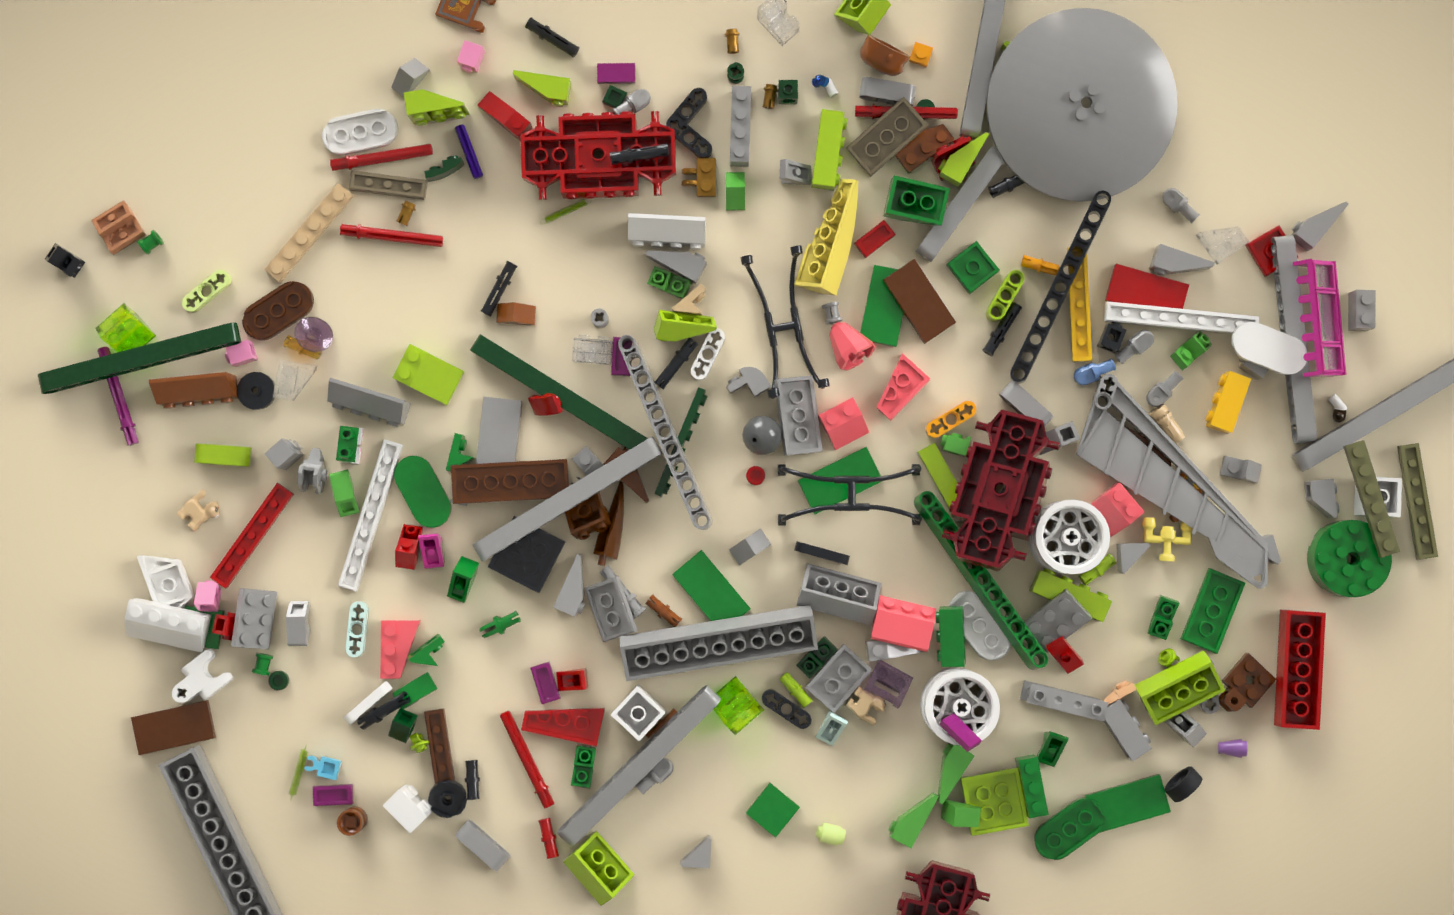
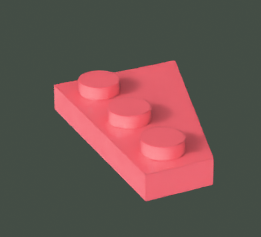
[877,353,930,421]
[380,620,421,679]

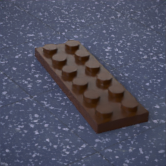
[451,459,569,504]

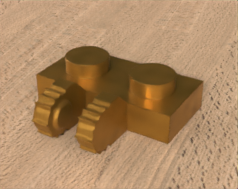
[682,158,716,197]

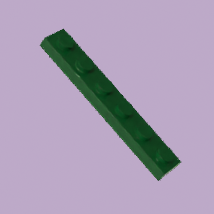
[654,387,708,497]

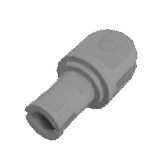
[612,89,651,115]
[1162,188,1200,224]
[1115,330,1154,364]
[1146,371,1184,407]
[635,758,673,795]

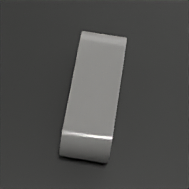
[859,77,916,106]
[999,380,1053,426]
[455,820,510,871]

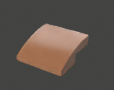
[91,200,146,255]

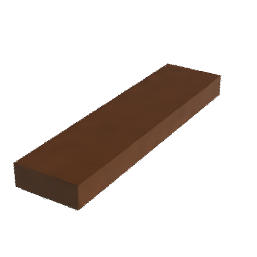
[424,708,455,784]

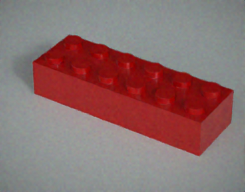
[1274,609,1326,730]

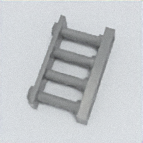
[1020,680,1109,722]

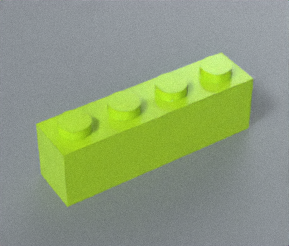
[811,109,847,191]
[1029,568,1112,622]

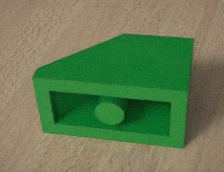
[447,556,479,603]

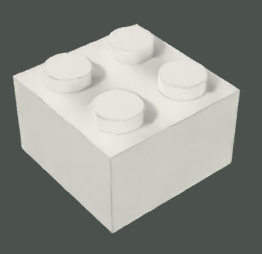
[1354,477,1402,518]
[611,685,666,741]
[383,784,433,833]

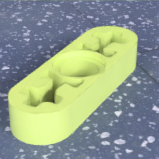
[182,270,231,313]

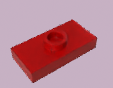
[1046,636,1084,674]

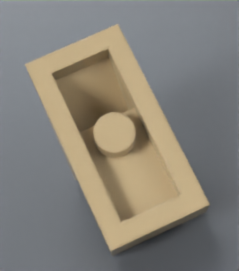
[672,284,706,315]

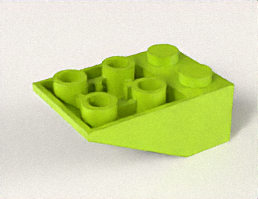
[403,89,470,126]

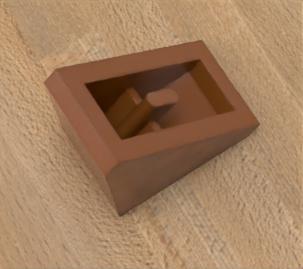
[496,302,536,325]

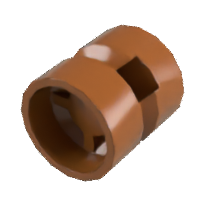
[337,806,368,836]

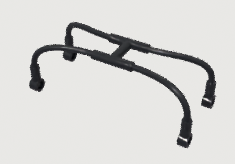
[741,245,830,399]
[778,464,922,526]

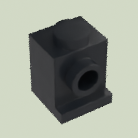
[1097,322,1127,353]

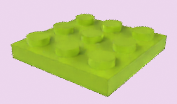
[960,767,1029,836]

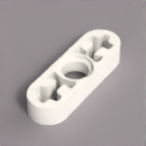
[691,328,725,380]
[344,681,393,725]

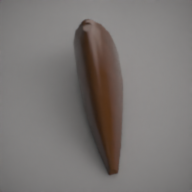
[593,481,624,566]

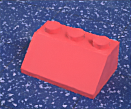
[871,595,936,652]

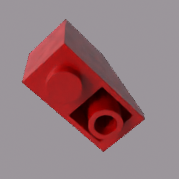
[395,524,423,570]

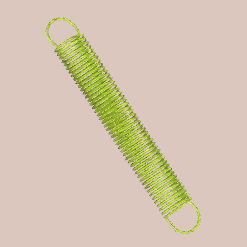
[540,198,589,224]
[289,747,308,800]

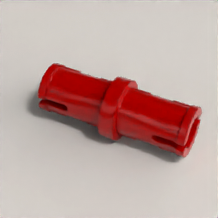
[538,818,559,859]

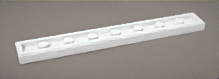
[1104,302,1259,334]
[338,439,403,592]

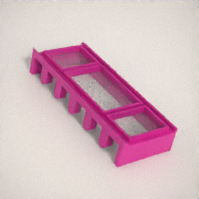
[1293,258,1347,377]

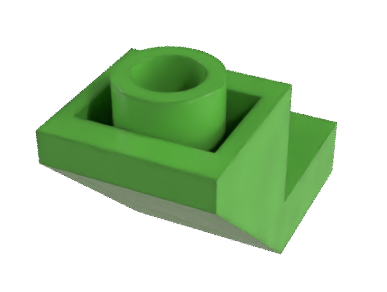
[1170,331,1212,371]
[329,469,359,517]

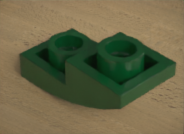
[424,156,464,182]
[796,636,838,679]

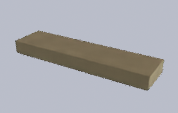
[349,170,428,200]

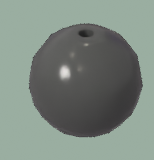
[742,416,782,455]

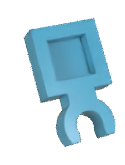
[304,756,342,780]

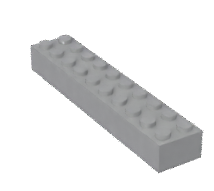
[619,605,818,681]
[158,745,283,915]

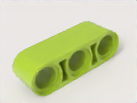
[986,270,1024,322]
[194,443,252,467]

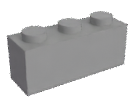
[1104,699,1152,761]

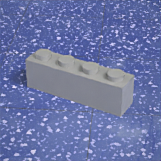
[730,86,751,167]

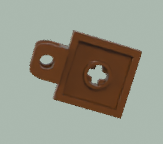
[1219,653,1277,712]

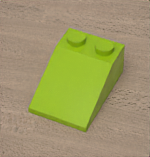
[392,344,464,405]

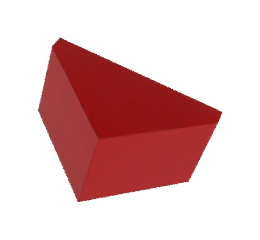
[556,668,588,691]

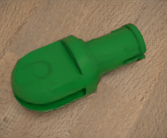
[479,611,521,638]

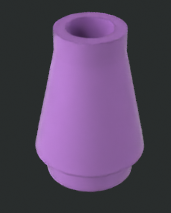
[1218,739,1247,758]

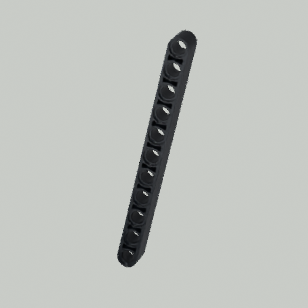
[1010,190,1111,384]

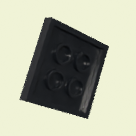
[488,516,566,593]

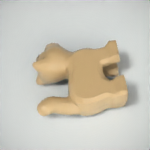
[177,489,219,531]
[845,686,886,726]

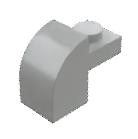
[726,367,771,397]

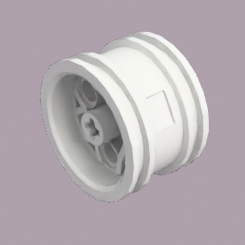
[1028,500,1110,574]
[920,667,1000,746]

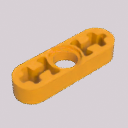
[925,401,976,438]

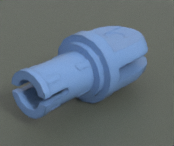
[1074,358,1116,385]

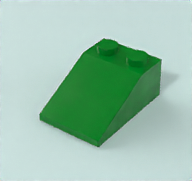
[883,175,950,226]

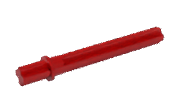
[855,104,958,119]
[330,144,433,171]
[340,224,443,247]
[500,711,555,809]

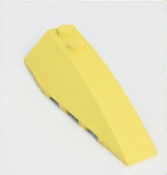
[794,179,858,296]

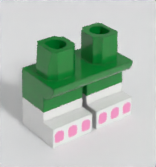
[336,426,364,464]

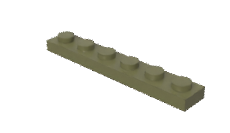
[1343,440,1400,557]
[1397,443,1438,560]

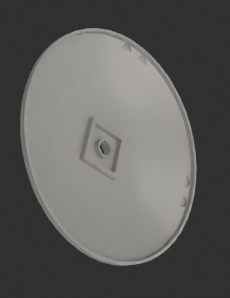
[987,8,1178,201]

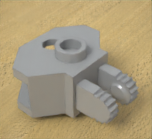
[298,448,327,494]

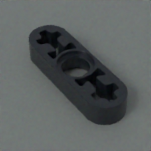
[794,541,850,565]
[762,689,812,729]

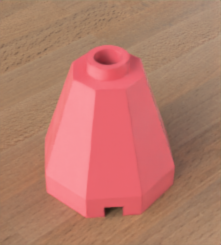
[829,322,876,371]

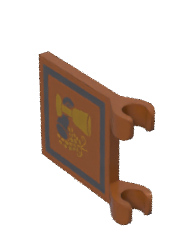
[435,0,496,33]

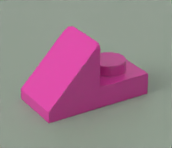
[418,534,444,568]

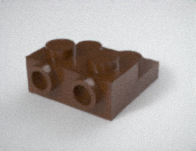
[565,492,611,540]

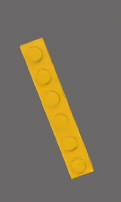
[1067,247,1092,362]

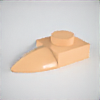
[1104,680,1137,705]

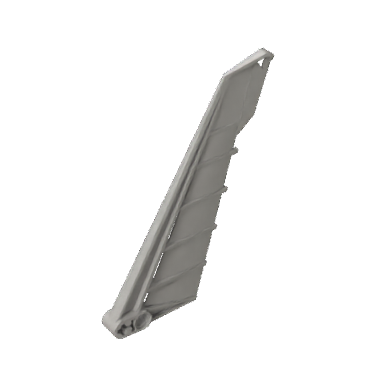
[1076,374,1268,589]

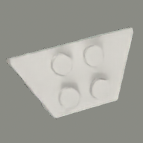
[137,555,195,608]

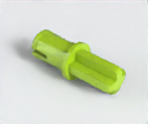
[780,672,812,708]

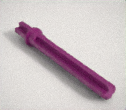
[98,347,139,446]

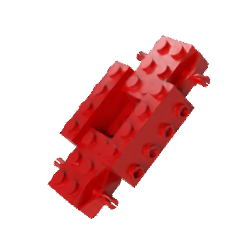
[520,111,676,200]

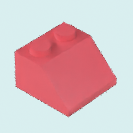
[818,397,869,450]
[1091,482,1144,537]

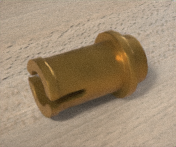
[725,29,740,54]
[762,84,778,109]
[396,200,416,226]

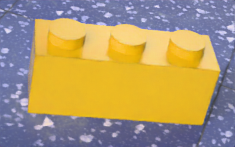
[1205,371,1251,434]

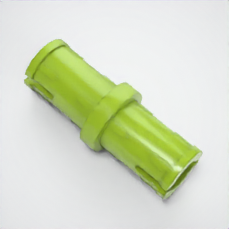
[1078,554,1117,585]

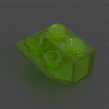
[95,303,156,352]
[713,676,764,735]

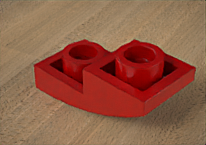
[528,393,563,416]

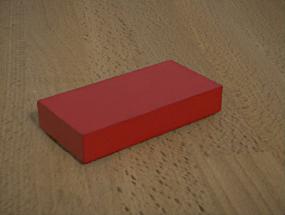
[854,220,896,259]

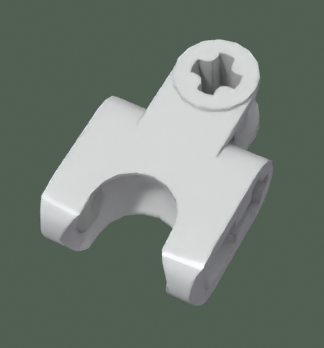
[172,649,234,703]

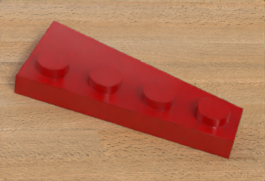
[521,708,605,746]

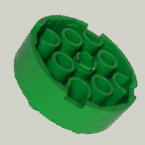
[1307,520,1392,597]

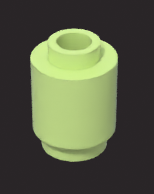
[816,823,846,846]

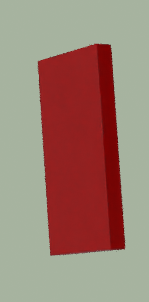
[1105,264,1190,309]

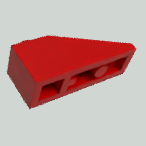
[477,91,533,142]

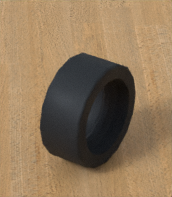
[1164,766,1203,802]

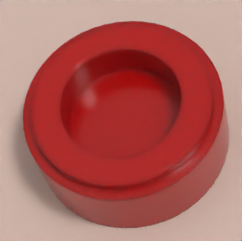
[746,466,765,485]

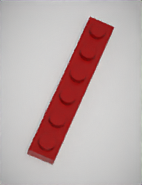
[210,483,294,589]

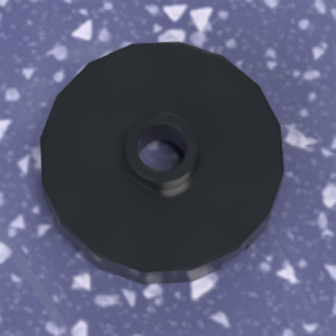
[237,372,276,410]
[428,779,467,818]

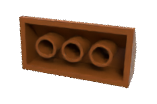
[149,372,238,409]

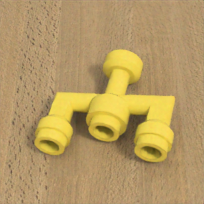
[1142,517,1193,561]

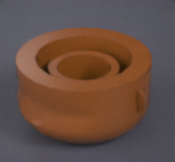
[860,35,910,76]

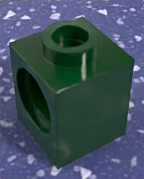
[778,80,798,105]
[388,708,418,743]

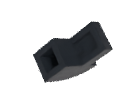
[45,243,85,278]

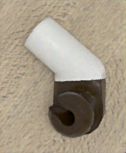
[1328,394,1347,423]

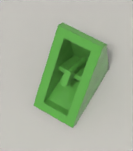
[726,172,745,211]
[941,799,981,827]

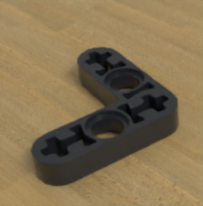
[666,88,712,158]

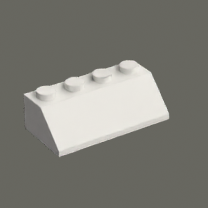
[628,213,706,250]
[125,598,212,653]

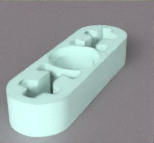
[346,601,369,657]

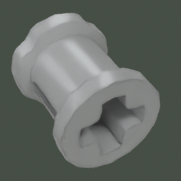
[822,302,843,324]
[591,309,609,328]

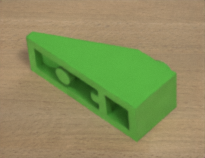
[937,743,974,805]
[888,792,939,848]

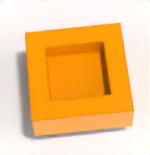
[909,42,933,67]

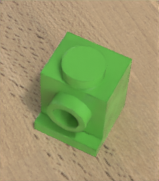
[940,433,971,457]

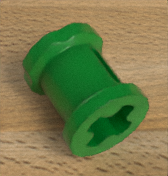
[137,230,164,255]
[252,653,274,675]

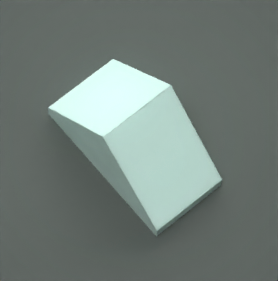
[816,710,848,746]

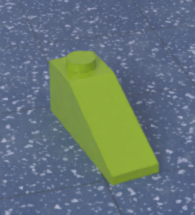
[513,70,571,107]
[938,132,989,187]
[654,310,717,342]

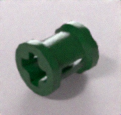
[727,62,744,84]

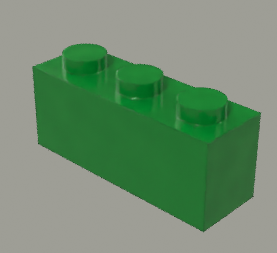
[935,606,966,667]
[1015,754,1049,818]

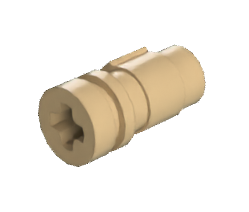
[1149,404,1185,444]

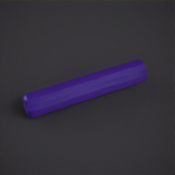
[455,124,483,179]

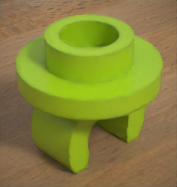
[1158,648,1180,668]
[410,733,429,753]

